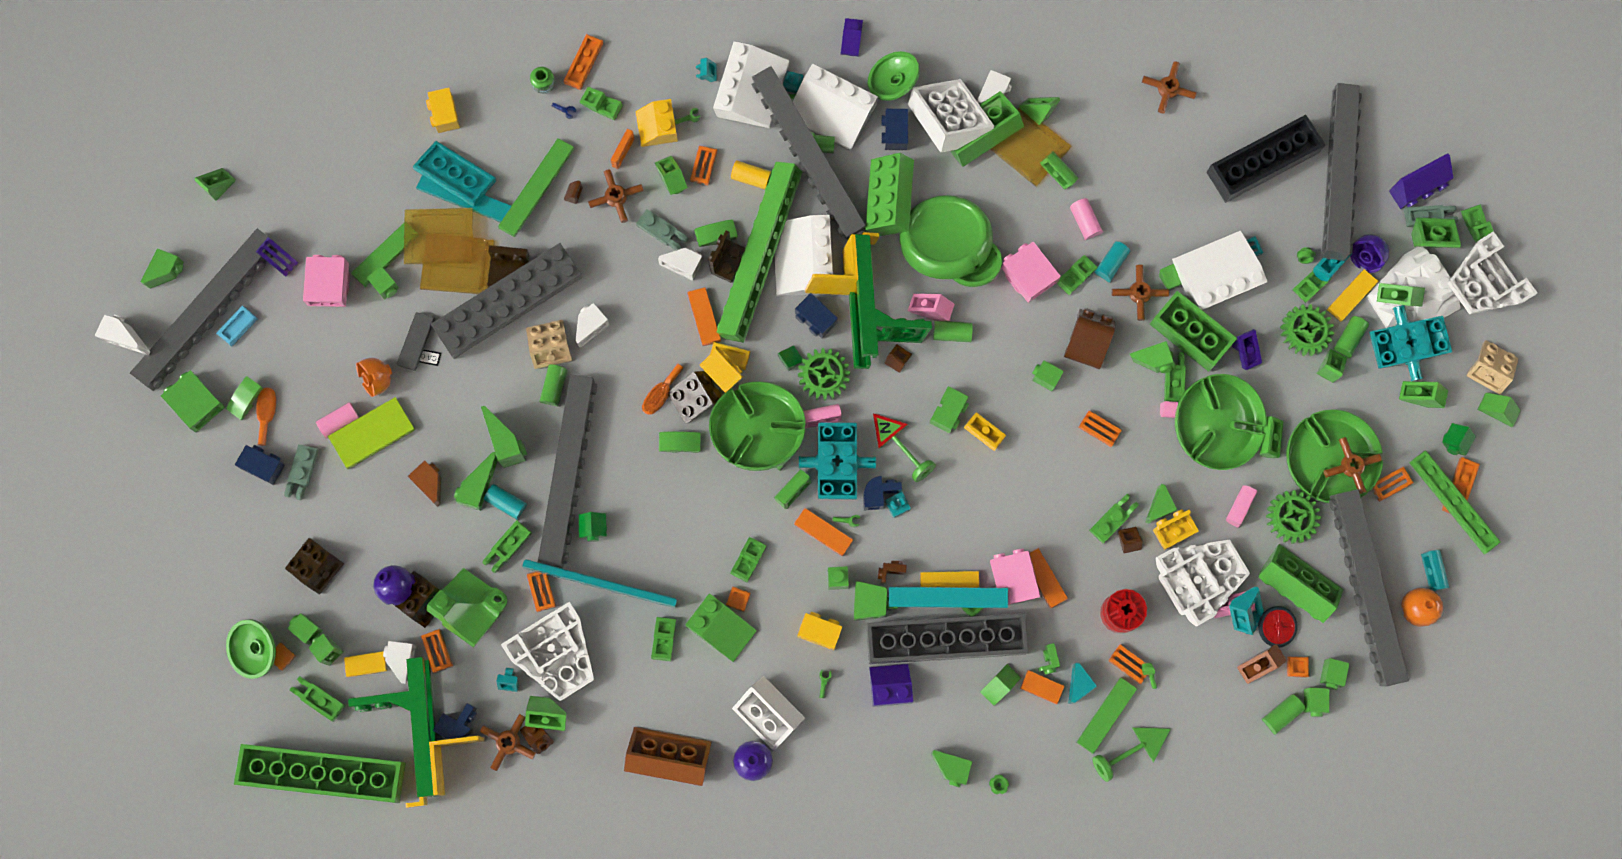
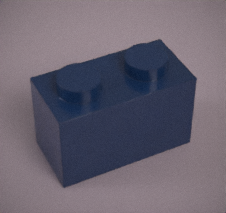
[881,108,908,150]
[795,293,838,338]
[235,445,285,485]

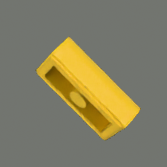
[731,160,771,190]
[964,412,1006,451]

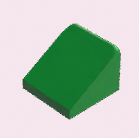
[778,345,802,371]

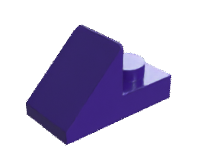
[840,18,863,57]
[1231,329,1262,370]

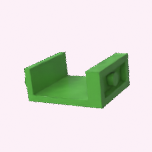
[160,370,225,433]

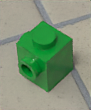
[1442,423,1476,456]
[579,512,607,542]

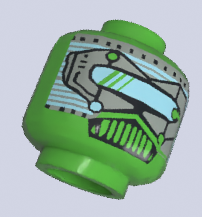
[530,66,555,94]

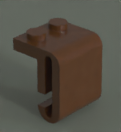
[1064,308,1115,370]

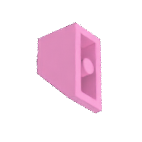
[908,294,955,321]

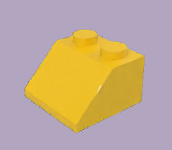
[636,99,678,147]

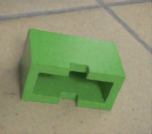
[930,386,969,434]

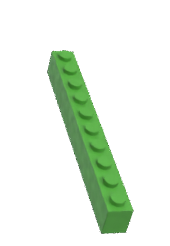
[716,162,803,343]

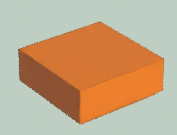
[726,586,751,612]
[274,642,296,671]
[1287,656,1309,678]

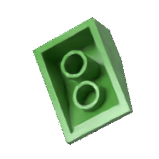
[481,405,527,468]
[685,593,757,662]

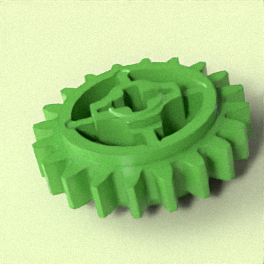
[1280,304,1334,356]
[798,348,850,401]
[1266,490,1321,544]

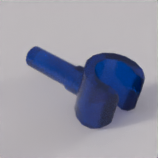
[551,102,576,119]

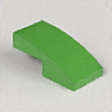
[580,87,623,121]
[1461,204,1493,243]
[694,219,738,247]
[1057,255,1098,295]
[1292,271,1332,303]
[226,376,263,420]
[659,432,700,453]
[730,537,767,583]
[651,617,676,662]

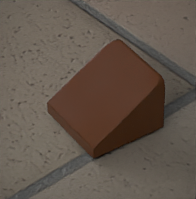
[564,180,583,204]
[884,344,912,373]
[1118,527,1142,553]

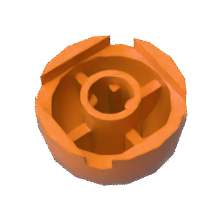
[356,358,392,397]
[1401,588,1443,627]

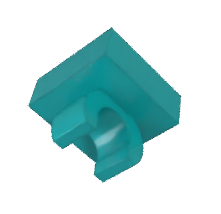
[696,57,717,82]
[783,71,804,94]
[885,492,911,518]
[496,667,519,692]

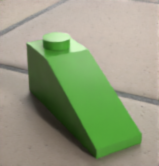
[454,452,498,511]

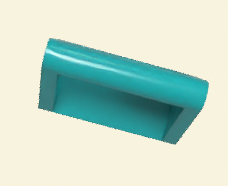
[1229,587,1264,635]

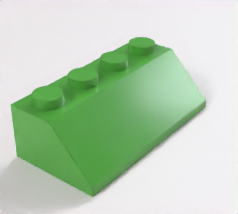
[950,91,1024,167]
[1258,544,1344,623]

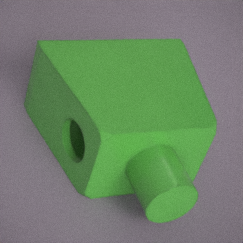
[854,581,898,621]

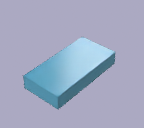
[216,305,258,347]

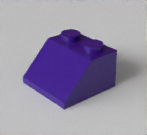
[869,664,913,707]

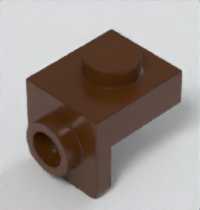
[878,561,907,585]
[520,726,554,754]

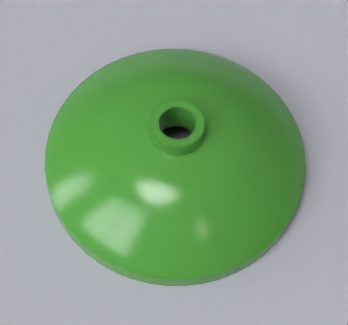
[868,51,920,101]
[953,243,1002,287]
[226,619,276,679]

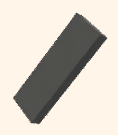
[396,312,435,371]

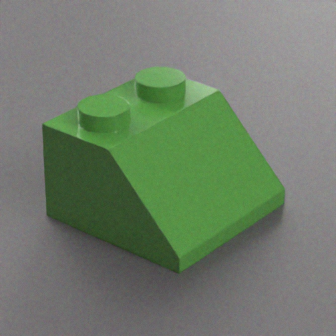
[1411,218,1461,249]

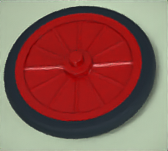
[1258,606,1297,647]

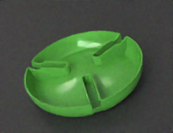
[899,195,993,279]
[1174,374,1267,470]
[709,382,806,471]
[1286,409,1383,504]

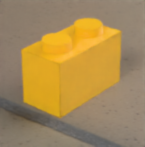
[426,87,460,133]
[700,349,743,393]
[797,612,842,651]

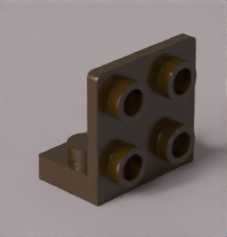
[708,230,745,283]
[487,245,530,288]
[285,538,344,595]
[393,571,440,628]

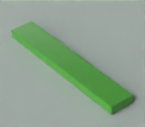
[498,138,574,237]
[1409,450,1501,554]

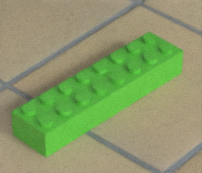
[234,744,406,803]

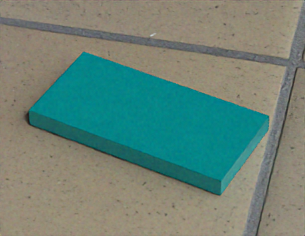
[413,141,496,207]

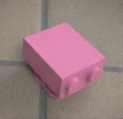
[1001,242,1061,303]
[303,255,350,307]
[990,548,1041,605]

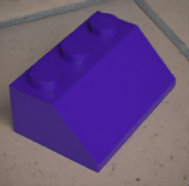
[1389,153,1454,209]

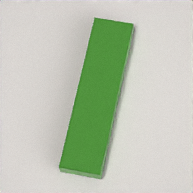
[351,222,419,287]
[1076,677,1137,754]

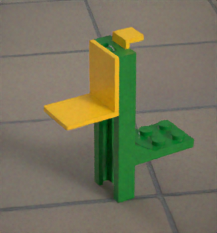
[805,232,932,369]
[348,657,485,808]

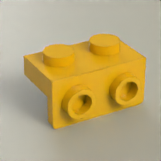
[1153,509,1199,550]

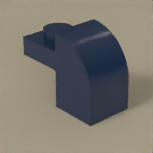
[863,476,902,511]
[433,703,477,739]

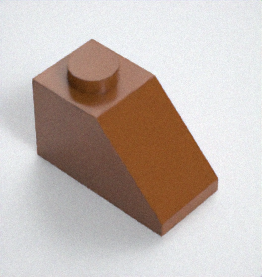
[408,460,442,507]
[1237,644,1287,684]

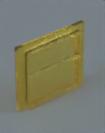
[990,107,1072,186]
[404,208,473,265]
[420,234,494,294]

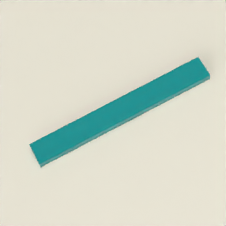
[522,559,677,608]

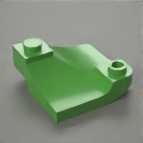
[426,568,507,648]

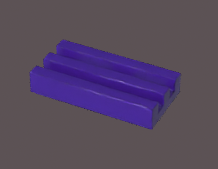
[256,238,298,277]

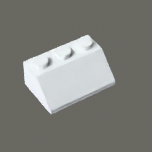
[732,676,805,751]

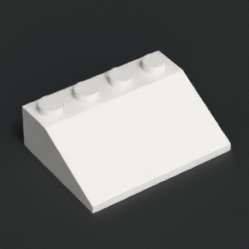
[713,42,789,128]
[793,63,878,151]
[908,79,994,152]
[775,215,833,296]
[1172,231,1267,310]

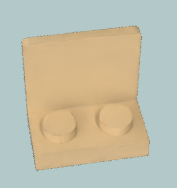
[526,320,572,369]
[1466,340,1518,394]

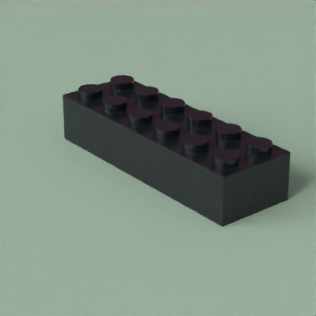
[1206,115,1325,203]

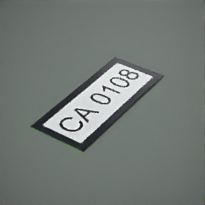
[419,349,441,366]

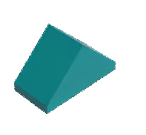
[1068,663,1097,704]

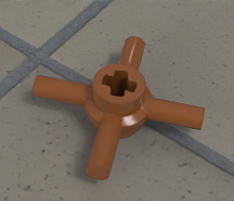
[1141,61,1197,114]
[588,169,644,223]
[1111,265,1169,321]
[1324,437,1381,494]
[480,714,536,771]

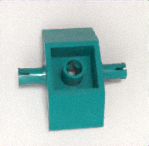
[1369,305,1452,381]
[799,423,876,500]

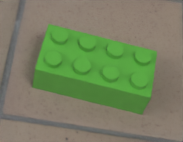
[866,153,914,237]
[1149,291,1237,372]

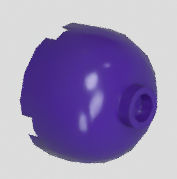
[1350,235,1389,273]
[373,565,415,605]
[733,741,773,781]

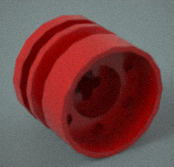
[1100,589,1147,634]

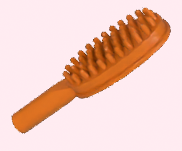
[642,364,683,415]
[256,387,276,446]

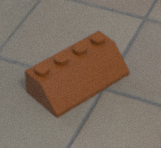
[624,727,712,786]

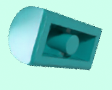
[1094,241,1131,283]
[1313,253,1352,282]
[484,484,528,520]
[1421,550,1450,591]

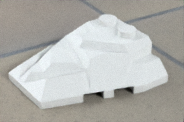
[1448,231,1537,314]
[1366,247,1461,328]
[1155,539,1250,627]
[501,601,594,701]

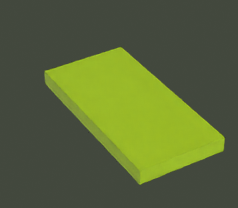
[328,397,415,469]

